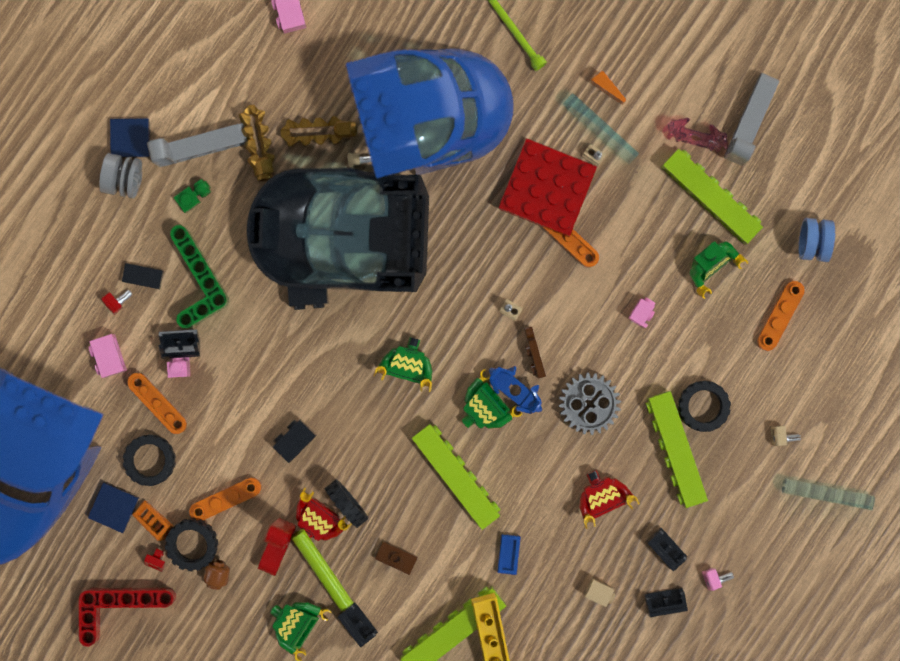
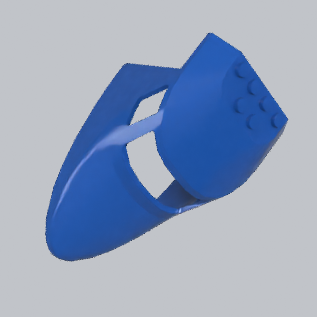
[0,368,104,565]

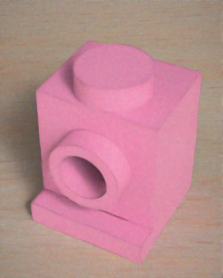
[628,298,656,328]
[167,357,191,378]

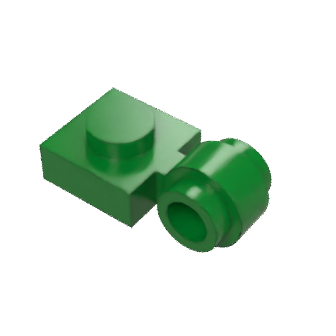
[173,179,212,213]

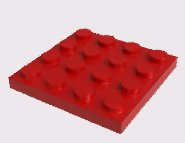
[498,138,597,237]

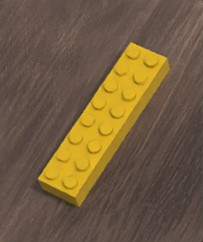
[471,593,510,661]

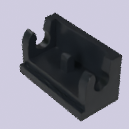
[159,329,200,359]
[646,528,687,572]
[644,588,688,617]
[337,602,378,648]

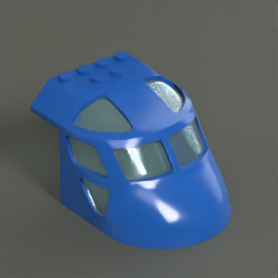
[346,48,514,178]

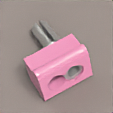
[702,568,734,591]

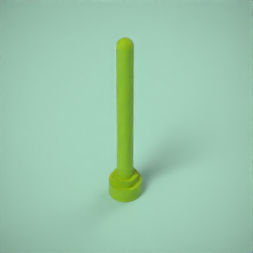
[488,0,547,72]

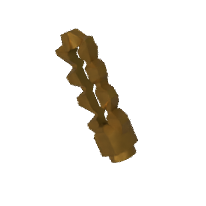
[238,105,275,182]
[281,116,357,147]

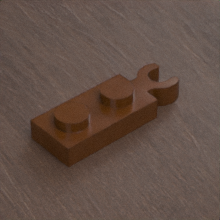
[524,327,546,379]

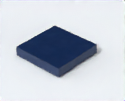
[110,118,150,158]
[88,482,139,533]

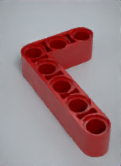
[257,518,297,576]
[79,588,176,647]

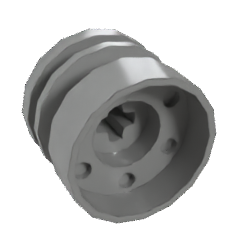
[99,153,142,199]

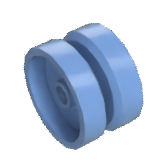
[799,218,835,262]

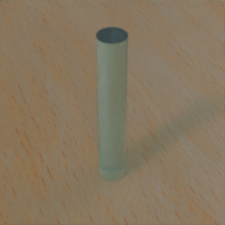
[563,93,639,164]
[782,478,875,510]

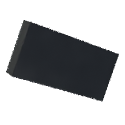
[122,263,164,290]

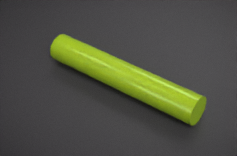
[291,529,353,611]

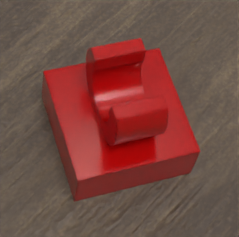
[144,548,165,572]

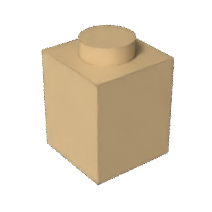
[584,578,615,607]

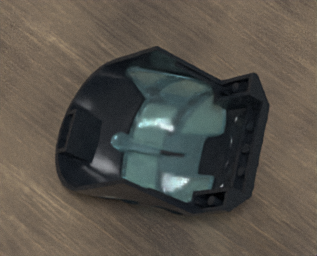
[247,168,429,292]

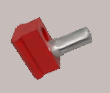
[101,290,132,315]

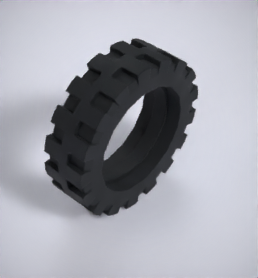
[678,381,731,432]
[123,435,176,486]
[325,479,368,528]
[165,518,218,572]

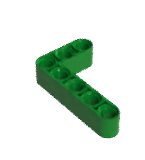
[170,225,229,328]

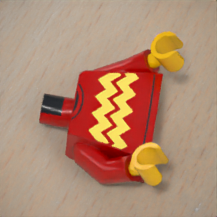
[579,470,640,529]
[296,488,352,542]

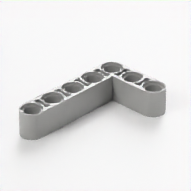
[724,73,779,166]
[147,123,248,167]

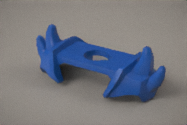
[489,366,542,414]

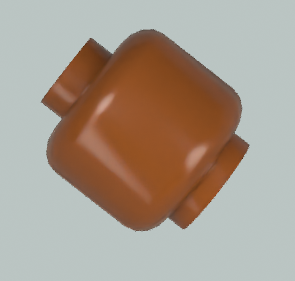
[203,559,230,590]

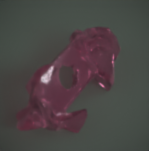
[662,117,728,153]

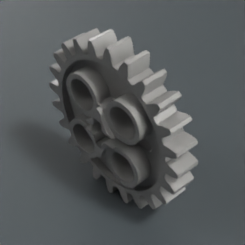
[558,373,621,435]

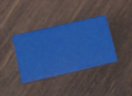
[497,534,521,575]

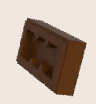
[375,541,418,575]

